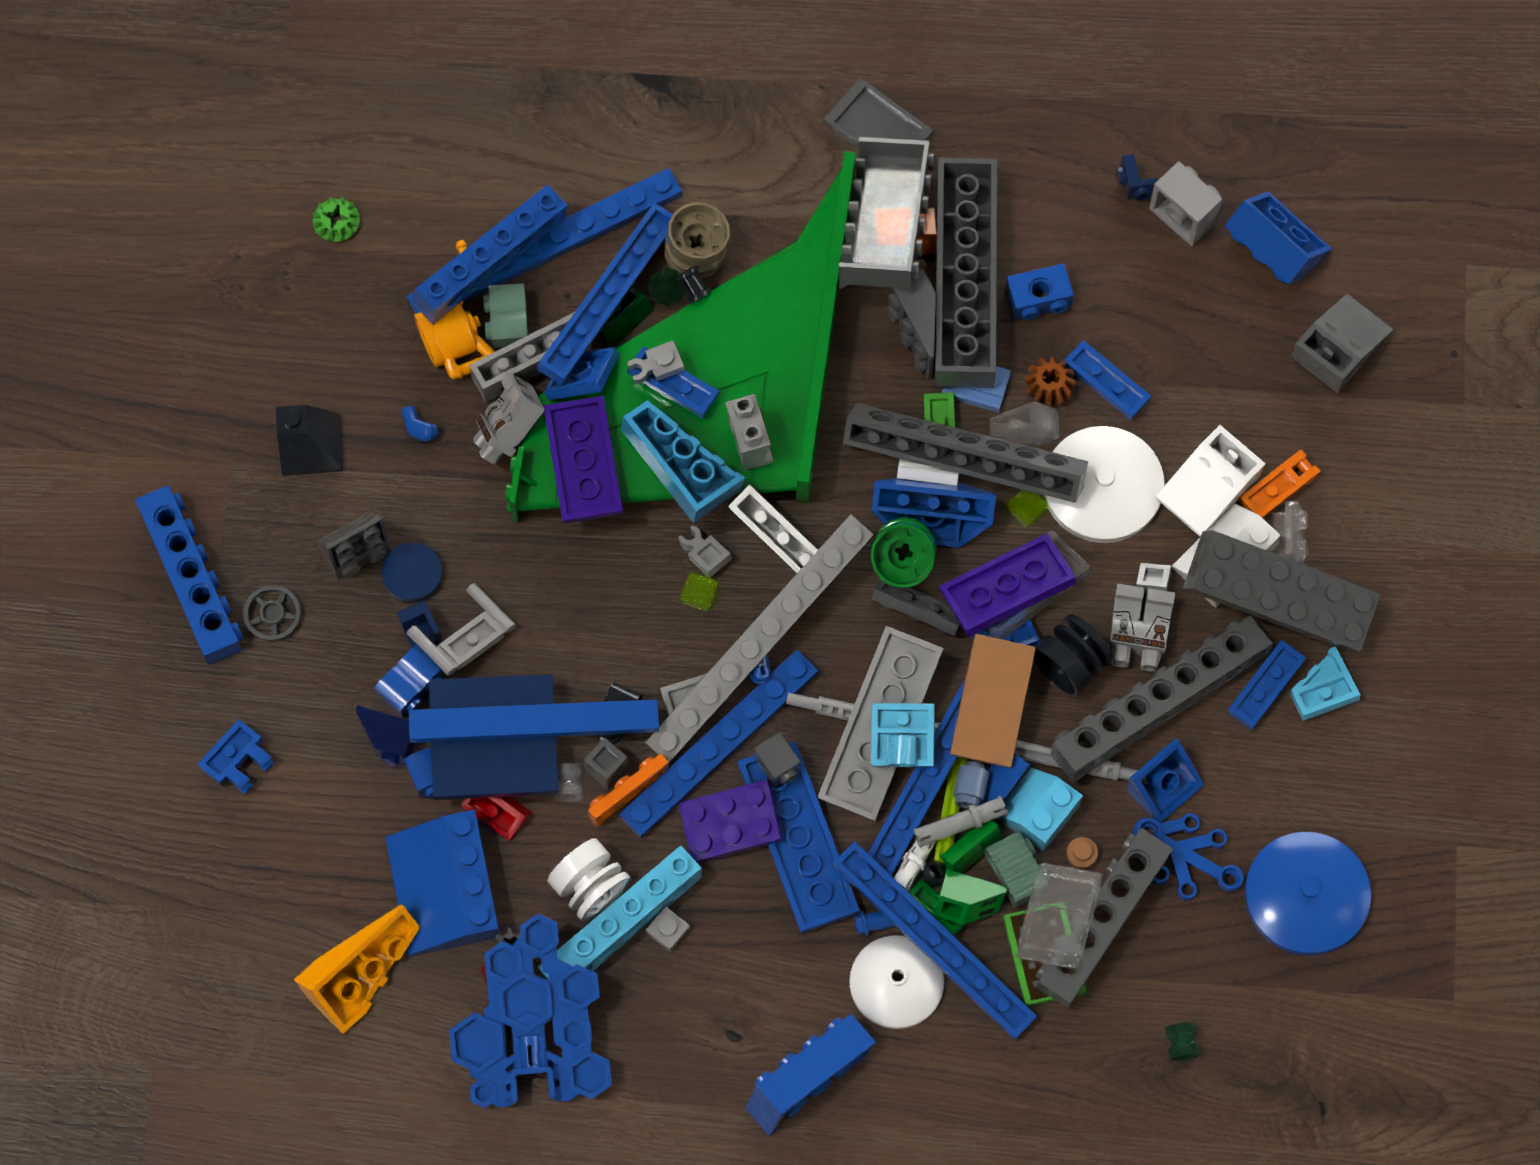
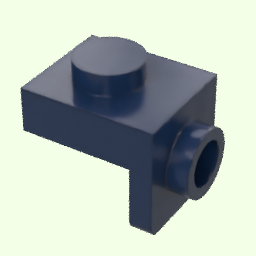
[1116,154,1158,200]

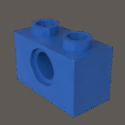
[1005,263,1074,320]

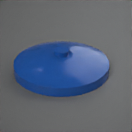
[1244,832,1371,956]

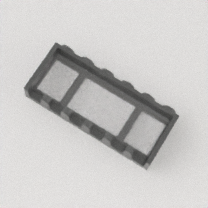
[839,137,935,292]

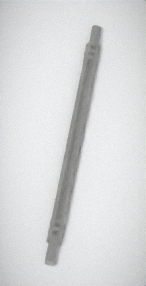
[786,693,1148,785]

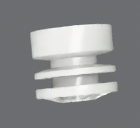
[547,839,632,922]

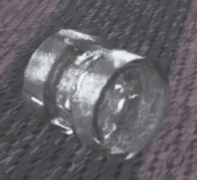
[554,763,585,802]

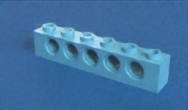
[538,845,702,980]

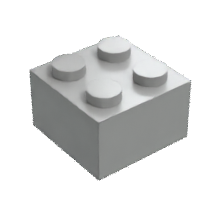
[1149,161,1222,246]

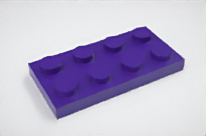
[543,396,623,524]
[939,533,1077,637]

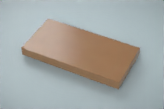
[949,633,1036,769]

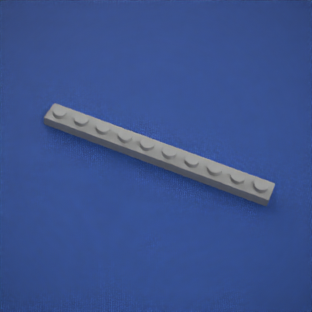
[645,514,873,762]

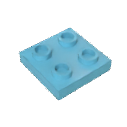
[871,703,935,767]

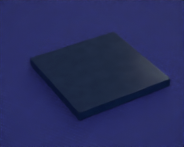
[429,674,559,800]

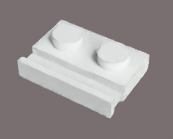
[897,458,959,486]

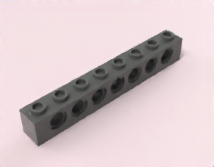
[843,403,1089,503]
[1050,616,1273,783]

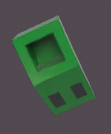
[933,869,1007,925]

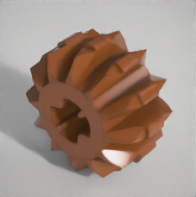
[1024,356,1076,409]

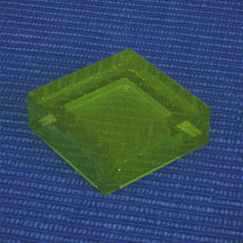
[1005,490,1049,528]
[679,572,718,612]

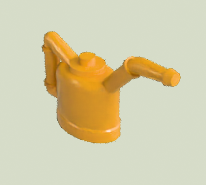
[414,240,495,379]

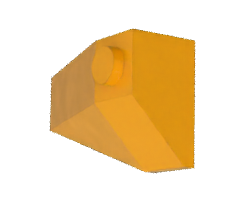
[294,904,420,1034]

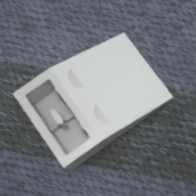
[1155,425,1266,537]

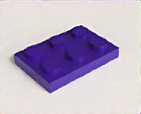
[679,779,783,863]

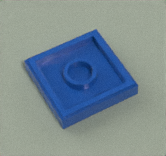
[544,347,619,400]

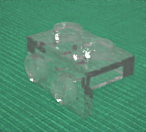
[1273,500,1308,565]

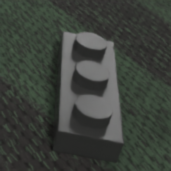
[871,580,961,636]

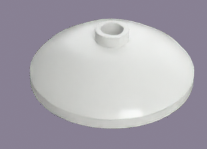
[850,935,944,1029]

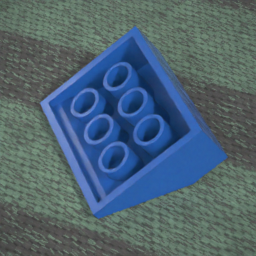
[385,810,500,957]

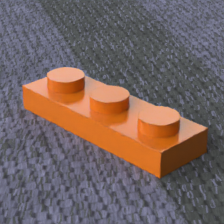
[588,754,669,827]

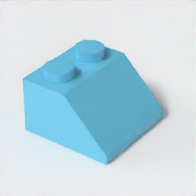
[997,767,1083,852]

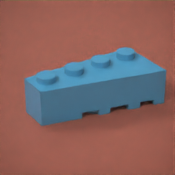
[621,400,745,523]

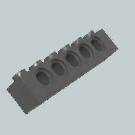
[1036,828,1173,1008]

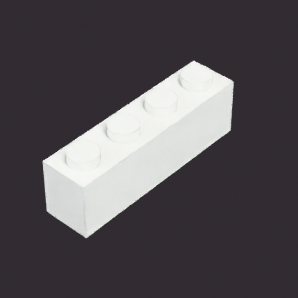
[728,484,818,573]

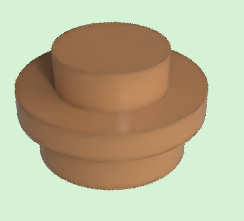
[1067,837,1098,868]

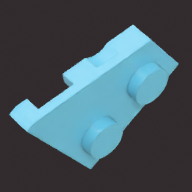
[1290,646,1360,721]

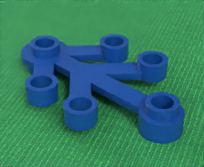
[1132,813,1243,901]

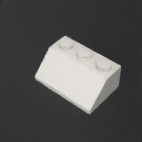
[1172,503,1281,608]

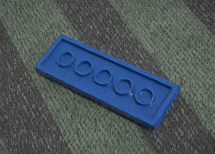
[737,741,860,934]

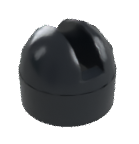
[922,861,947,888]

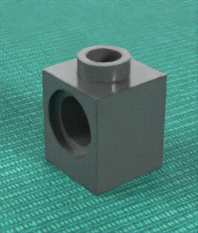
[754,732,800,787]
[584,738,629,790]

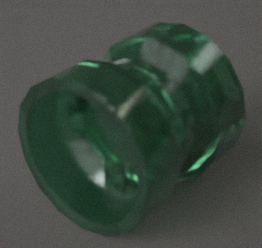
[1164,1022,1201,1061]

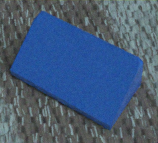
[980,753,1030,804]

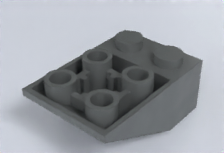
[886,269,936,381]
[1291,294,1394,393]
[317,511,390,580]

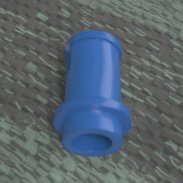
[854,911,895,936]

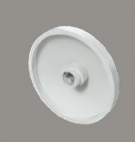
[1044,426,1164,543]

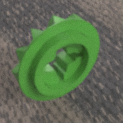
[313,197,360,242]

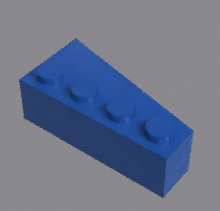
[745,1014,876,1137]

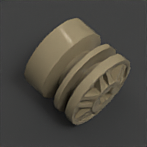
[664,202,730,279]

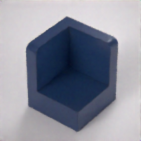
[397,600,442,648]

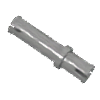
[913,796,1008,848]

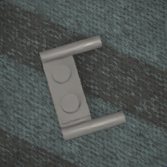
[407,583,516,676]

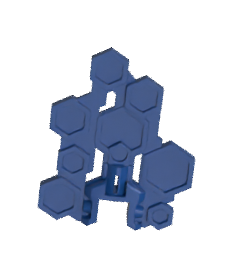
[449,913,612,1108]

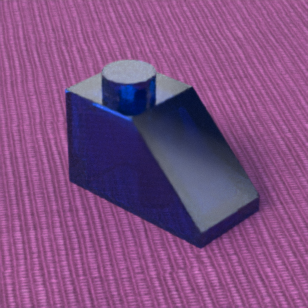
[356,705,414,766]

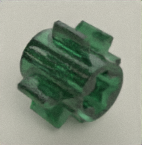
[648,267,685,306]

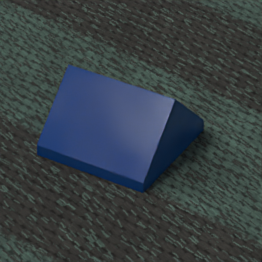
[1126,738,1204,823]

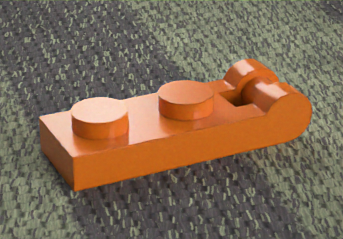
[1239,450,1322,519]

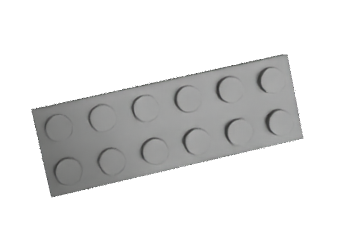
[817,626,944,821]

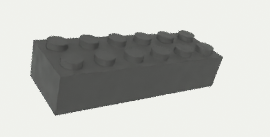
[1182,530,1380,652]

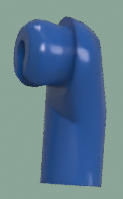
[401,406,439,442]
[749,654,771,684]

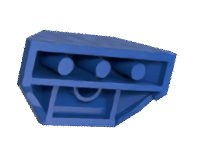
[872,478,996,548]

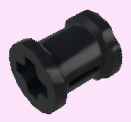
[674,265,711,304]

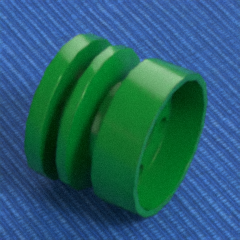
[871,517,937,588]

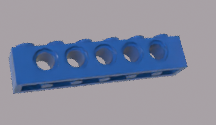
[413,184,568,325]
[135,485,244,665]

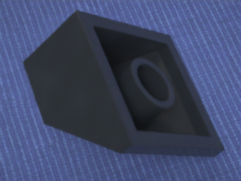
[276,405,343,476]

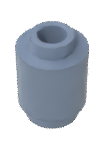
[953,761,990,809]

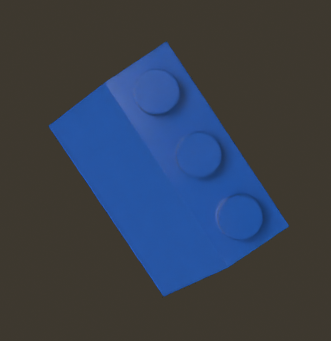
[1225,191,1332,285]

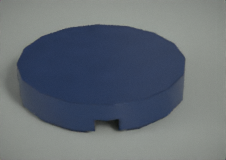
[381,542,443,603]

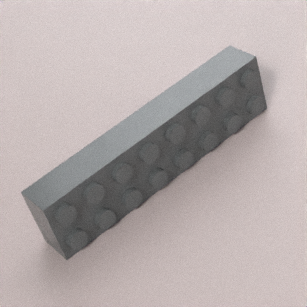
[934,158,997,388]

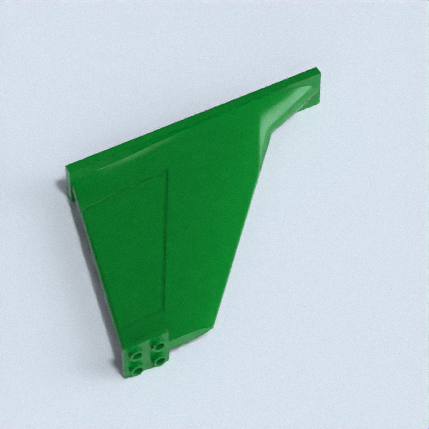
[505,151,856,523]

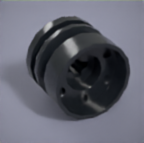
[1033,614,1114,697]

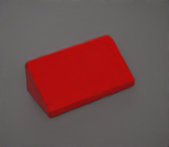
[460,797,532,841]

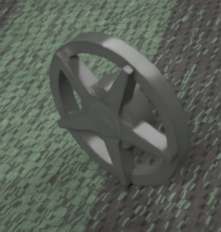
[243,585,301,641]

